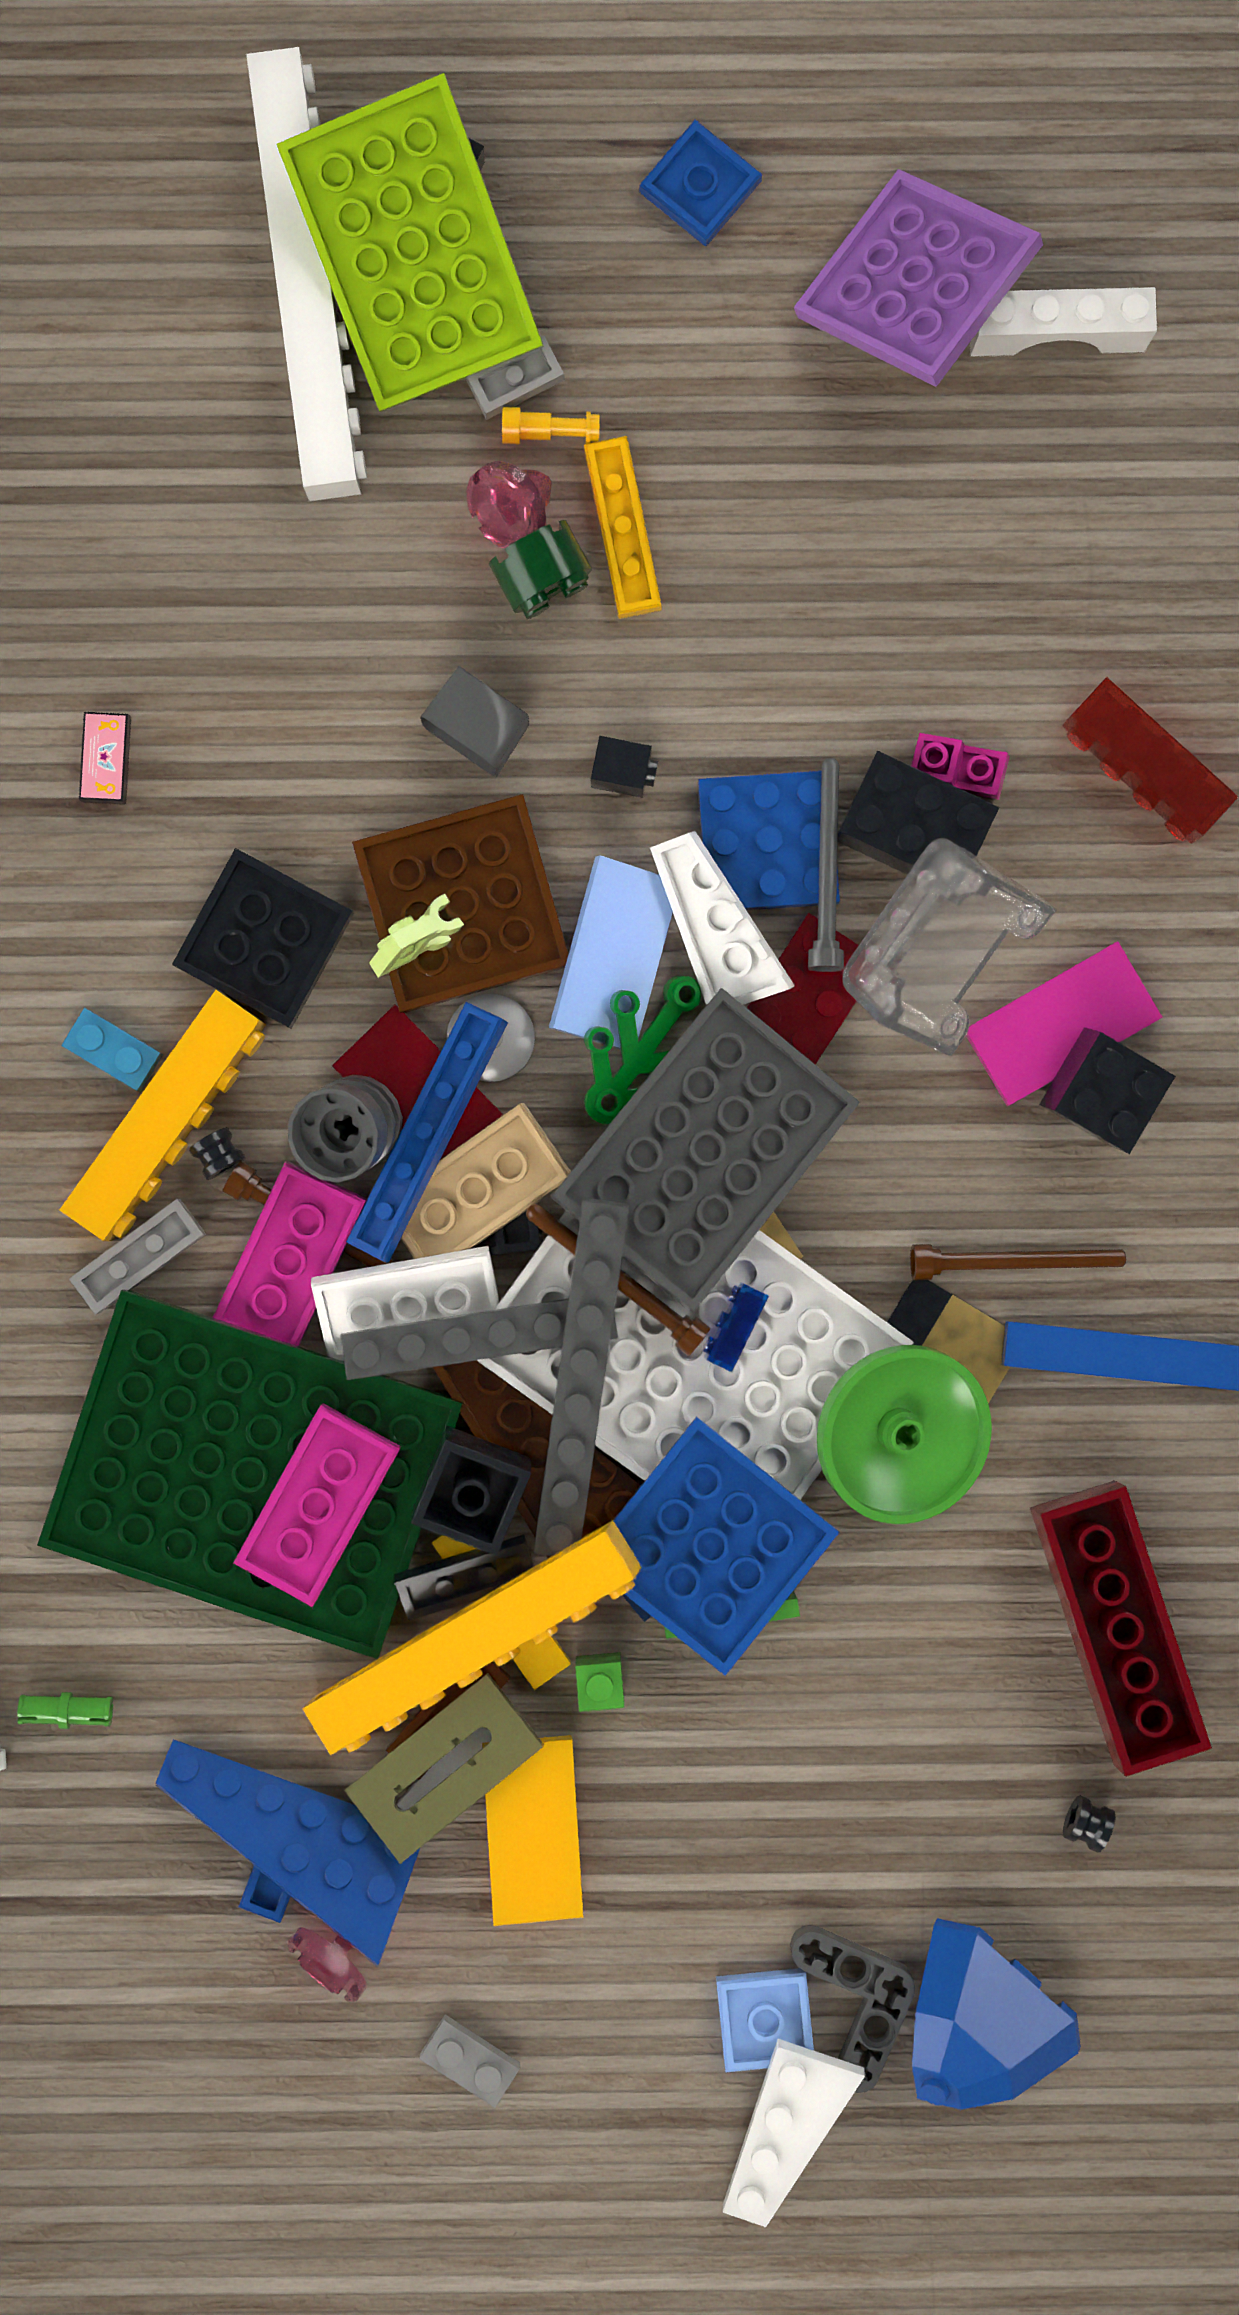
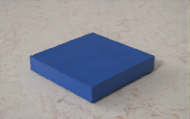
[639,120,762,247]

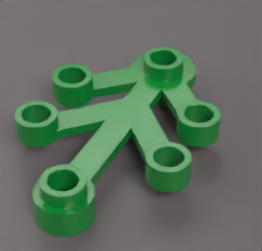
[584,975,702,1124]

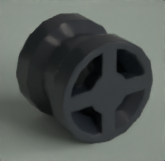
[189,1127,246,1180]
[1063,1795,1116,1853]

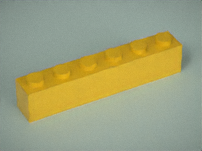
[59,990,266,1241]

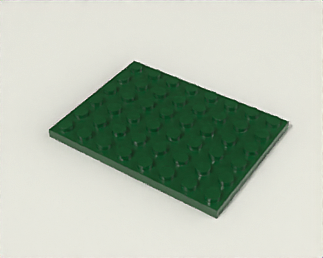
[37,1289,463,1659]

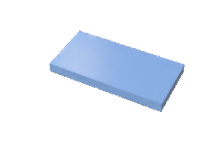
[549,855,673,1049]

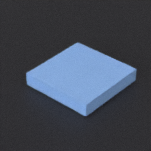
[716,1968,814,2072]

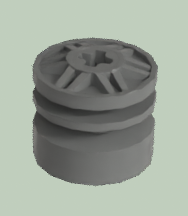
[288,1075,403,1182]

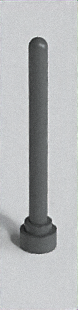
[808,758,844,972]

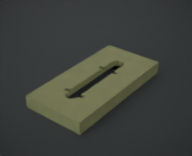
[344,1673,544,1864]

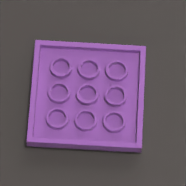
[794,169,1043,387]

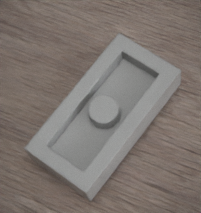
[466,335,564,420]
[419,2014,520,2108]

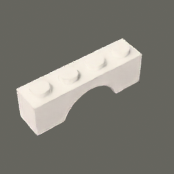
[970,287,1157,356]

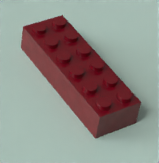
[1030,1480,1212,1777]

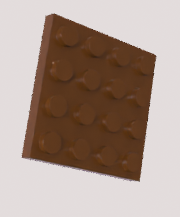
[352,794,569,1013]

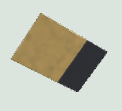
[887,1279,1010,1403]

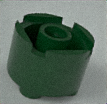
[489,520,592,619]

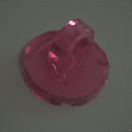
[466,461,552,549]
[287,1927,367,2002]

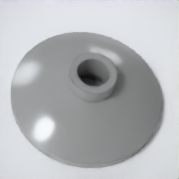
[447,994,535,1082]

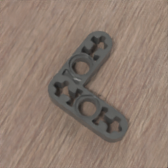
[790,1925,915,2093]

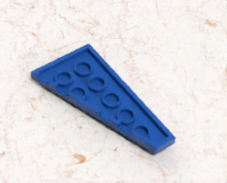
[155,1739,420,1967]

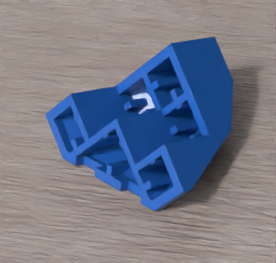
[912,1918,1081,2110]

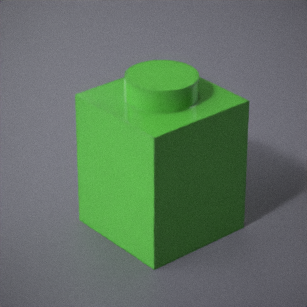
[575,1652,625,1712]

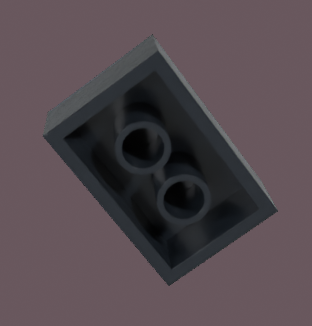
[838,750,1000,896]

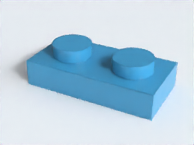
[61,1008,164,1092]

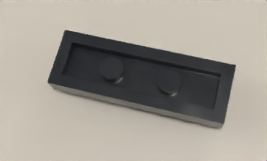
[395,1535,535,1621]

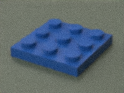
[698,771,840,910]

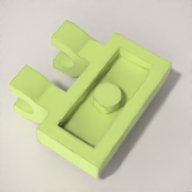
[369,894,464,978]

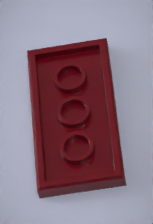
[332,1004,503,1160]

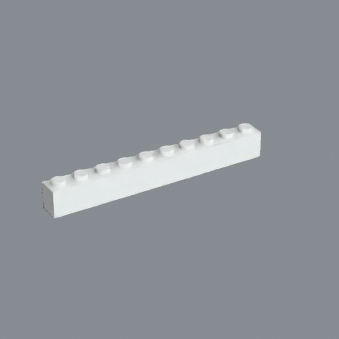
[246,47,367,501]

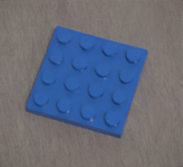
[613,1416,840,1676]

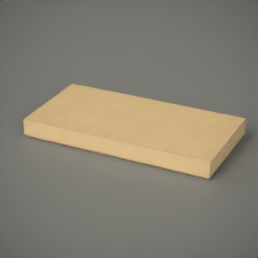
[401,1103,571,1259]

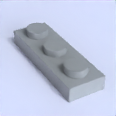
[69,1199,206,1315]

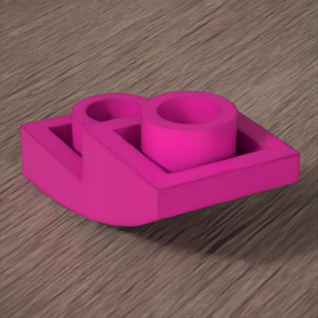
[911,733,1010,800]

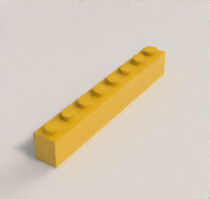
[302,1520,642,1755]

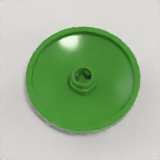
[817,1345,992,1524]

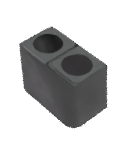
[420,666,529,778]

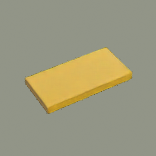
[482,1735,583,1926]

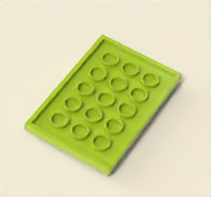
[276,73,544,412]

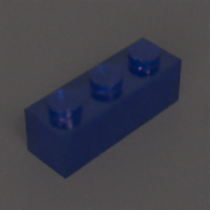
[703,1282,769,1373]

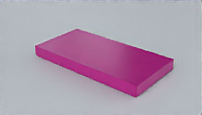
[963,941,1163,1106]
[213,1161,367,1346]
[234,1403,401,1607]

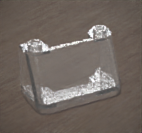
[842,838,1056,1056]

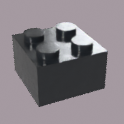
[1039,1027,1176,1155]
[411,1426,531,1556]

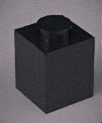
[591,735,658,798]

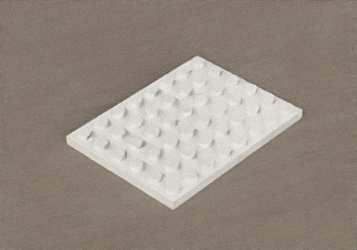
[477,1210,914,1500]

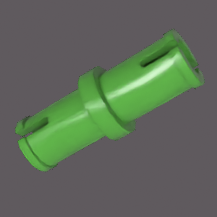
[17,1692,113,1729]

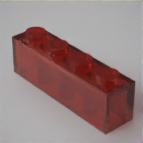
[1062,677,1239,844]

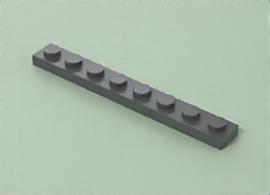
[534,1198,629,1556]

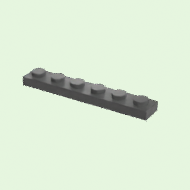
[340,1299,618,1380]

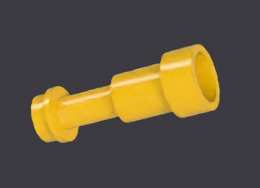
[502,407,600,444]

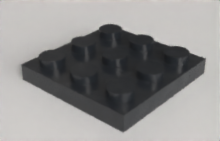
[172,848,354,1029]

